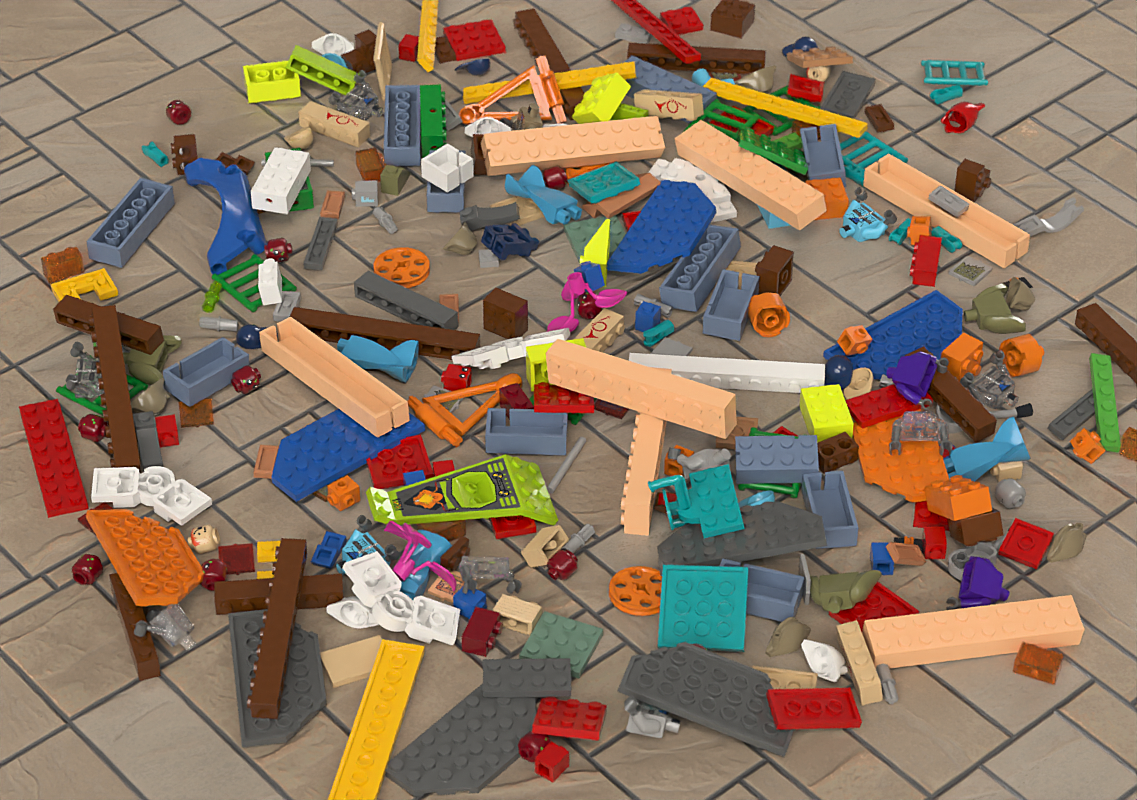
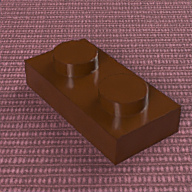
[435,36,456,64]
[864,104,894,133]
[440,536,470,573]

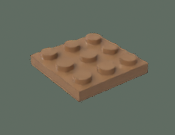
[787,46,853,68]

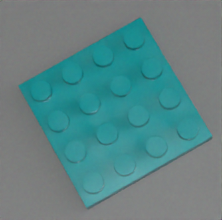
[658,565,749,652]

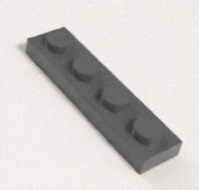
[303,217,338,270]
[1047,389,1095,441]

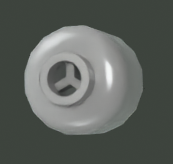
[995,479,1026,509]

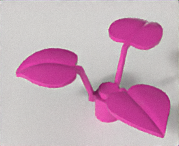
[547,272,627,332]
[384,521,457,592]

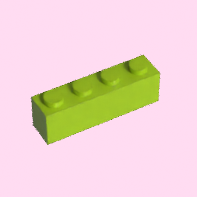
[285,45,359,96]

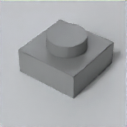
[478,249,499,268]

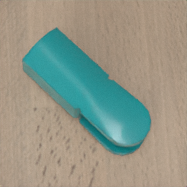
[930,85,963,104]
[141,142,169,167]
[844,162,865,187]
[889,218,911,245]
[931,226,962,253]
[643,320,674,346]

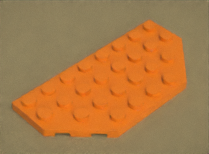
[852,407,950,503]
[86,509,204,607]

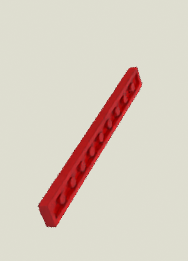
[611,0,701,64]

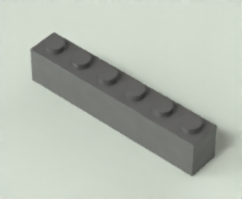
[354,271,459,330]

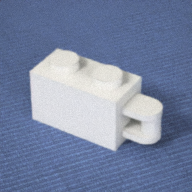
[258,258,282,305]

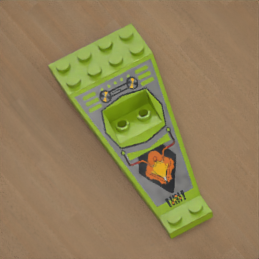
[366,454,558,526]

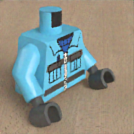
[839,187,897,242]
[336,515,400,575]

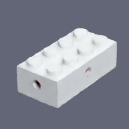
[251,147,311,214]

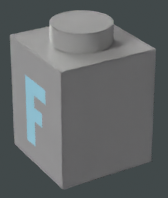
[352,181,378,207]

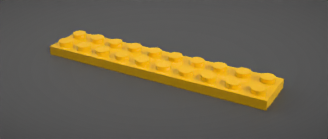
[328,639,425,800]

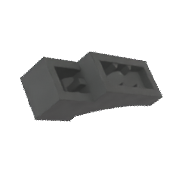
[460,202,520,231]
[133,411,163,472]

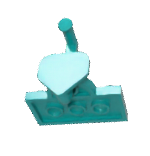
[648,464,745,538]

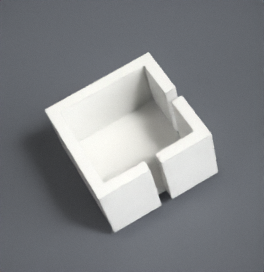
[421,143,474,193]

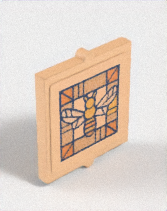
[428,570,476,603]

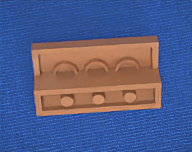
[582,173,661,219]

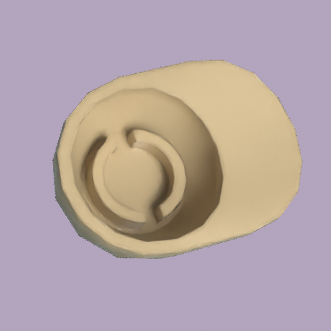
[284,127,313,150]
[844,368,874,400]

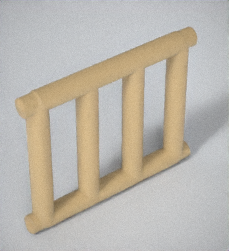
[374,22,392,101]

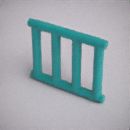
[921,60,988,86]
[840,131,908,172]

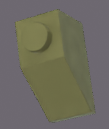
[380,165,410,196]

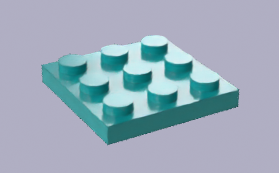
[568,162,641,203]

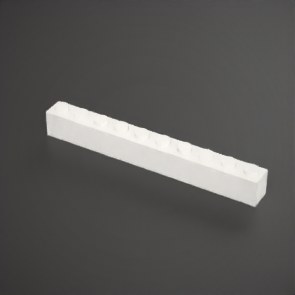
[629,353,825,393]

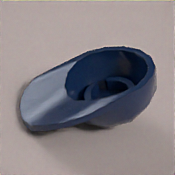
[782,37,818,57]
[454,58,491,76]
[236,324,278,349]
[824,355,853,390]

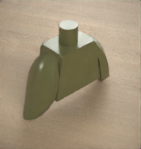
[963,283,1026,334]
[123,335,182,385]
[810,570,882,613]

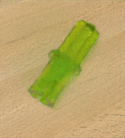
[202,281,222,313]

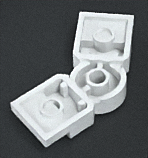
[648,158,737,223]
[452,328,570,369]
[91,466,212,526]
[342,551,460,645]

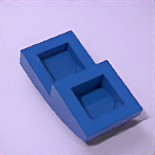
[311,531,347,569]

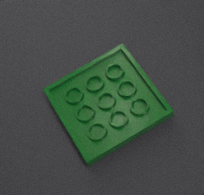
[737,127,808,175]

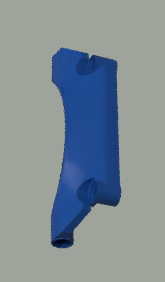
[184,158,267,275]

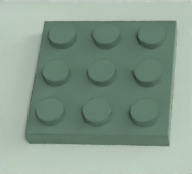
[564,215,626,263]
[519,611,604,679]

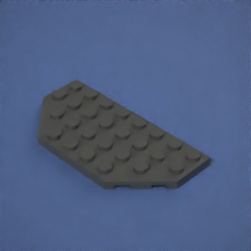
[657,501,827,576]
[228,609,327,748]
[617,642,794,757]
[385,683,536,797]

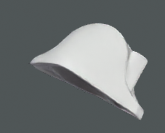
[312,34,354,57]
[465,117,511,137]
[327,596,379,628]
[801,639,847,682]

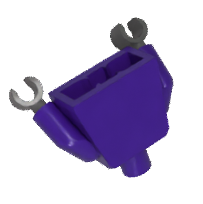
[886,351,949,414]
[946,552,1009,610]

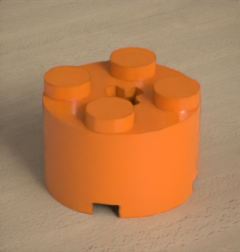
[748,293,790,337]
[999,334,1044,377]

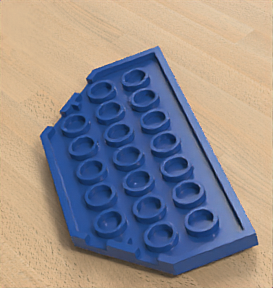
[607,180,717,274]
[823,290,963,380]
[272,409,425,502]

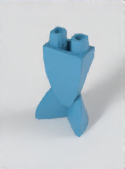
[505,165,582,225]
[337,335,419,383]
[944,416,1031,482]
[400,530,452,601]

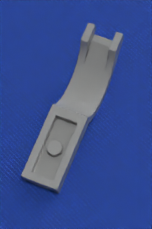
[1013,197,1084,237]

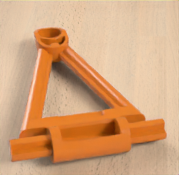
[459,56,567,125]
[407,373,523,447]

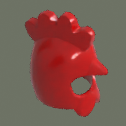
[941,101,985,133]

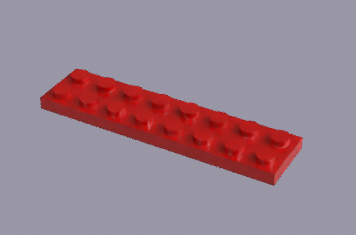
[19,399,89,518]

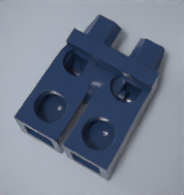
[481,223,539,260]

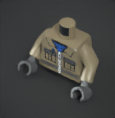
[500,103,542,131]

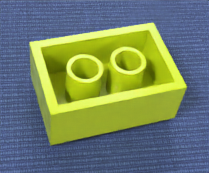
[243,61,301,103]
[572,72,631,124]
[526,338,587,392]
[799,384,854,443]

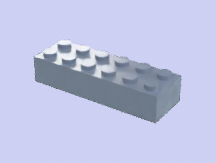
[623,56,717,124]
[384,85,421,166]
[87,178,175,268]
[659,224,741,312]

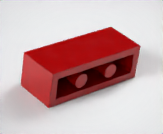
[910,235,942,287]

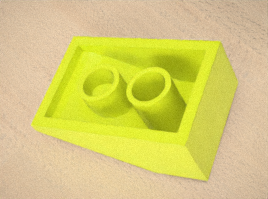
[580,219,610,287]

